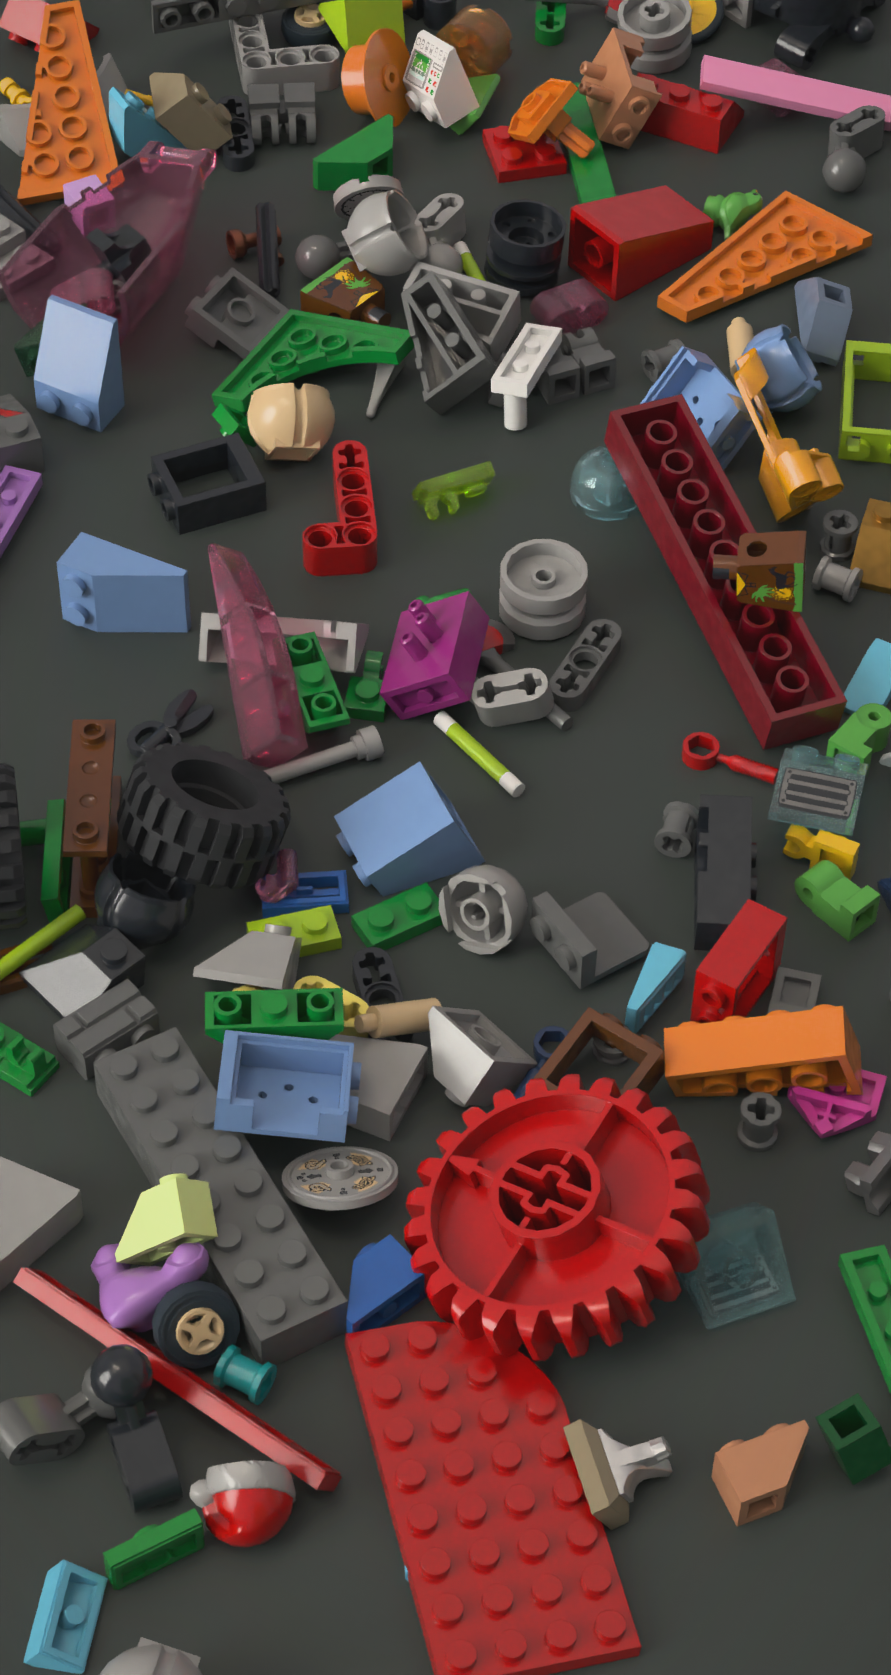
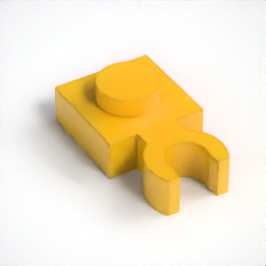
[782,823,860,880]

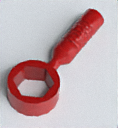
[681,732,779,785]

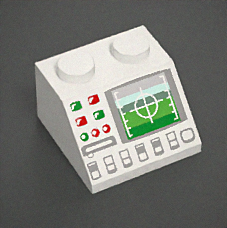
[402,29,480,128]

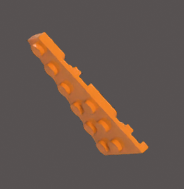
[17,0,122,206]
[657,190,873,323]

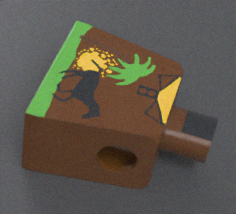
[300,257,391,326]
[713,531,807,612]

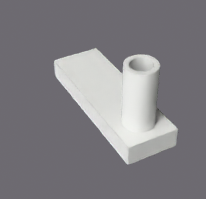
[491,323,562,431]

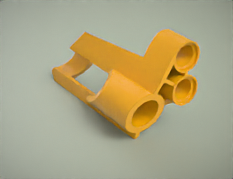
[734,348,844,523]

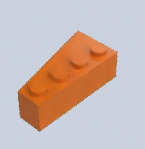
[664,1004,863,1097]

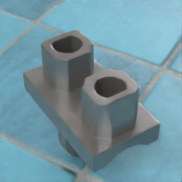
[844,1131,891,1216]

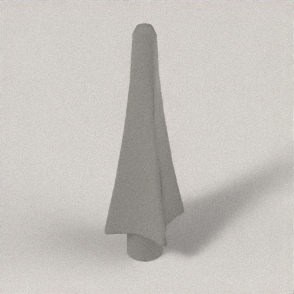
[366,360,406,419]

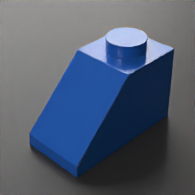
[346,1234,427,1333]

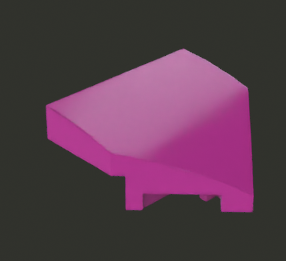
[787,1069,887,1139]

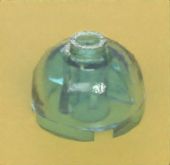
[570,446,639,521]

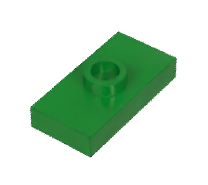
[103,1508,205,1591]

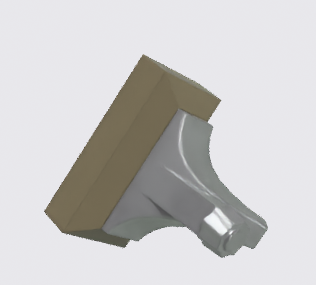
[563,1419,673,1530]

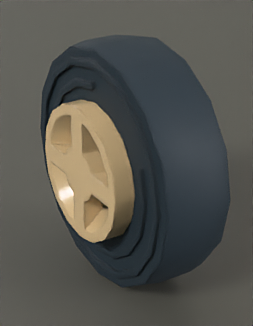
[281,2,337,47]
[152,1280,240,1369]

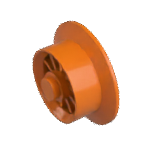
[341,28,410,127]

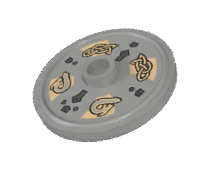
[282,1146,399,1212]

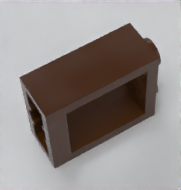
[533,1007,665,1095]

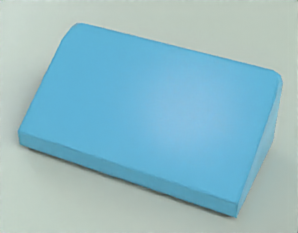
[23,1559,108,1674]

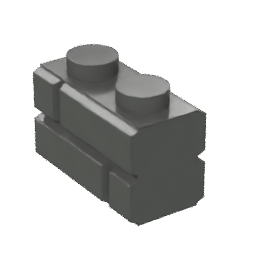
[53,979,160,1080]

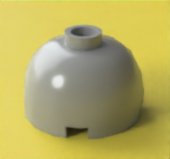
[438,865,528,955]

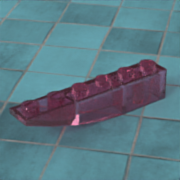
[207,543,308,768]

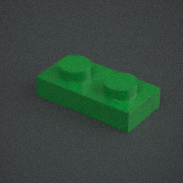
[351,882,443,950]

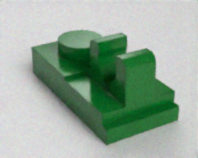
[0,1022,60,1097]

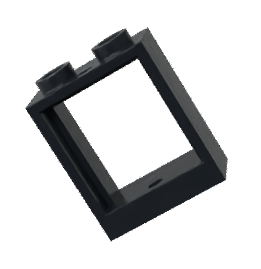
[147,433,267,535]

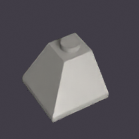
[193,924,302,990]
[428,1006,538,1107]

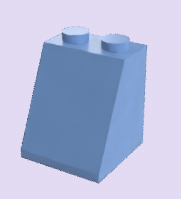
[334,761,485,897]

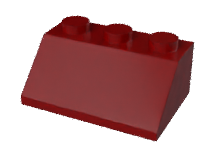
[636,72,745,154]

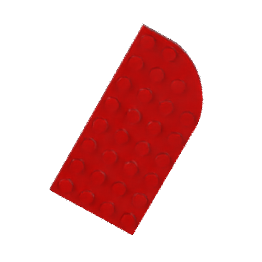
[344,1321,642,1675]

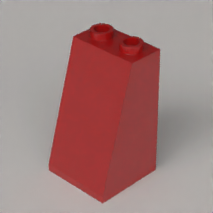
[568,185,714,302]

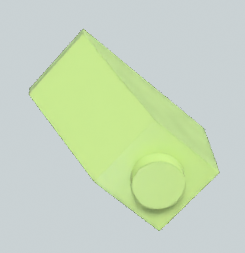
[115,1173,218,1266]

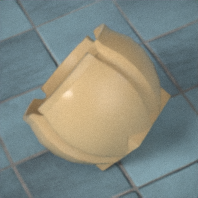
[247,383,335,461]

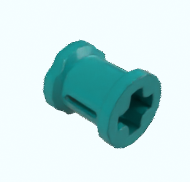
[213,1344,277,1405]

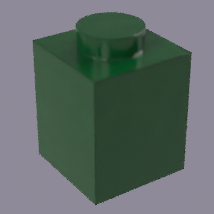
[815,1393,891,1485]

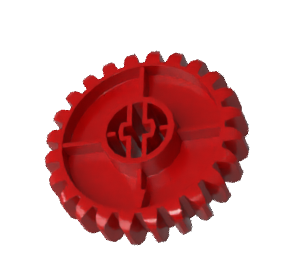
[404,1074,710,1361]

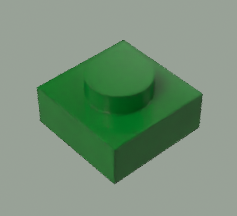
[211,403,257,447]

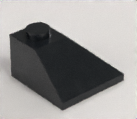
[19,924,145,1019]

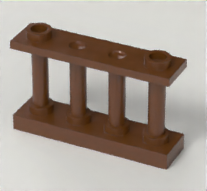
[63,719,122,918]

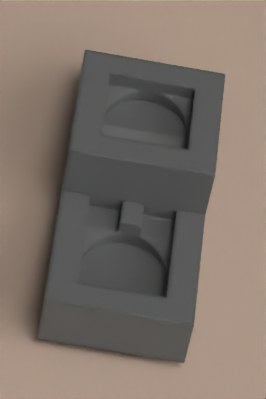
[767,966,822,1014]

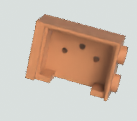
[578,27,662,149]

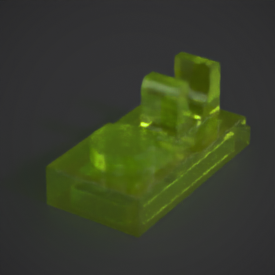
[411,461,496,520]

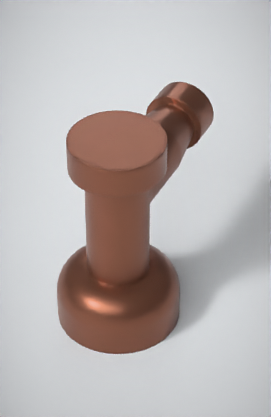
[226,225,285,267]

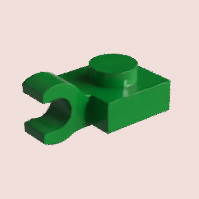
[344,650,388,722]

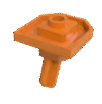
[507,78,595,159]

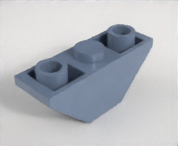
[794,277,853,367]

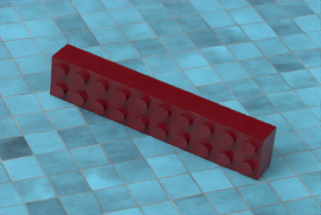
[604,394,847,750]

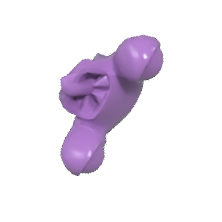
[91,1242,209,1332]

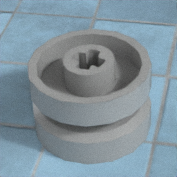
[617,0,692,74]
[499,539,588,640]

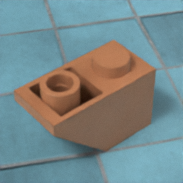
[711,1420,809,1527]

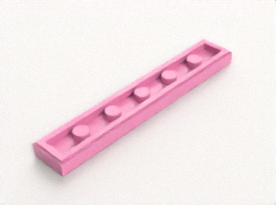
[700,55,891,131]

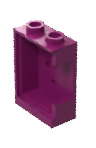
[380,591,490,720]

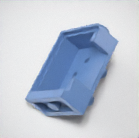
[640,346,763,471]
[214,1030,362,1143]

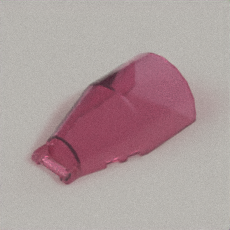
[0,141,218,347]

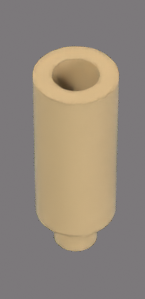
[726,317,754,378]
[354,998,442,1038]

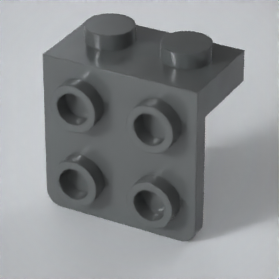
[529,891,649,989]

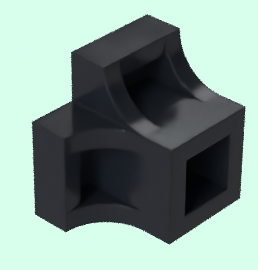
[85,223,160,298]

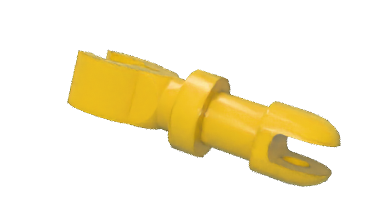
[0,77,32,104]

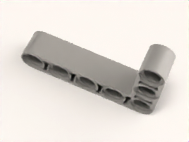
[228,13,340,95]

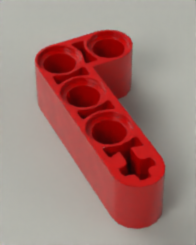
[302,440,378,576]

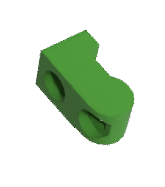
[824,703,891,784]
[794,860,880,942]

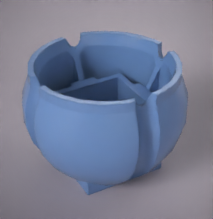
[735,324,822,413]

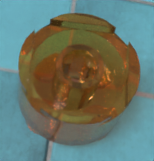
[436,5,513,78]

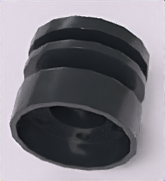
[484,199,567,297]

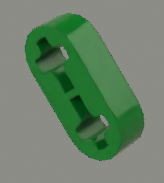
[535,1,566,46]

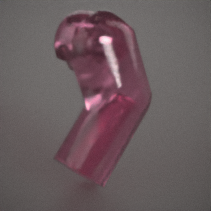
[255,849,299,904]

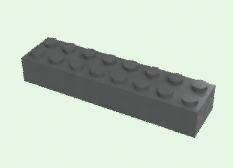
[93,1027,348,1365]

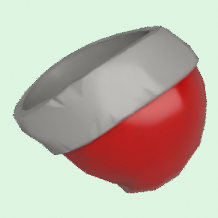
[189,1460,296,1548]

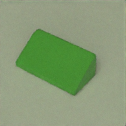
[449,74,501,135]

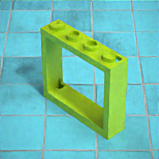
[838,340,891,464]

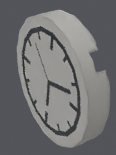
[333,174,405,220]

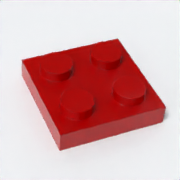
[482,126,567,183]

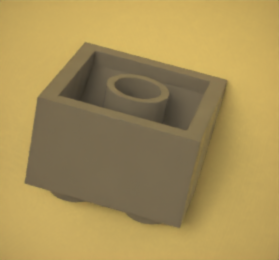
[149,72,233,161]

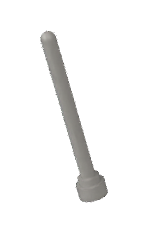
[264,725,384,783]

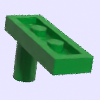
[20,799,73,923]

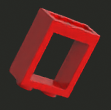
[690,899,788,1023]

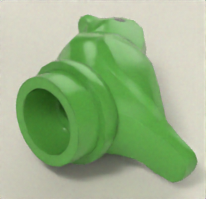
[703,189,763,241]

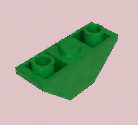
[313,114,393,191]
[275,631,350,733]
[205,988,344,1044]

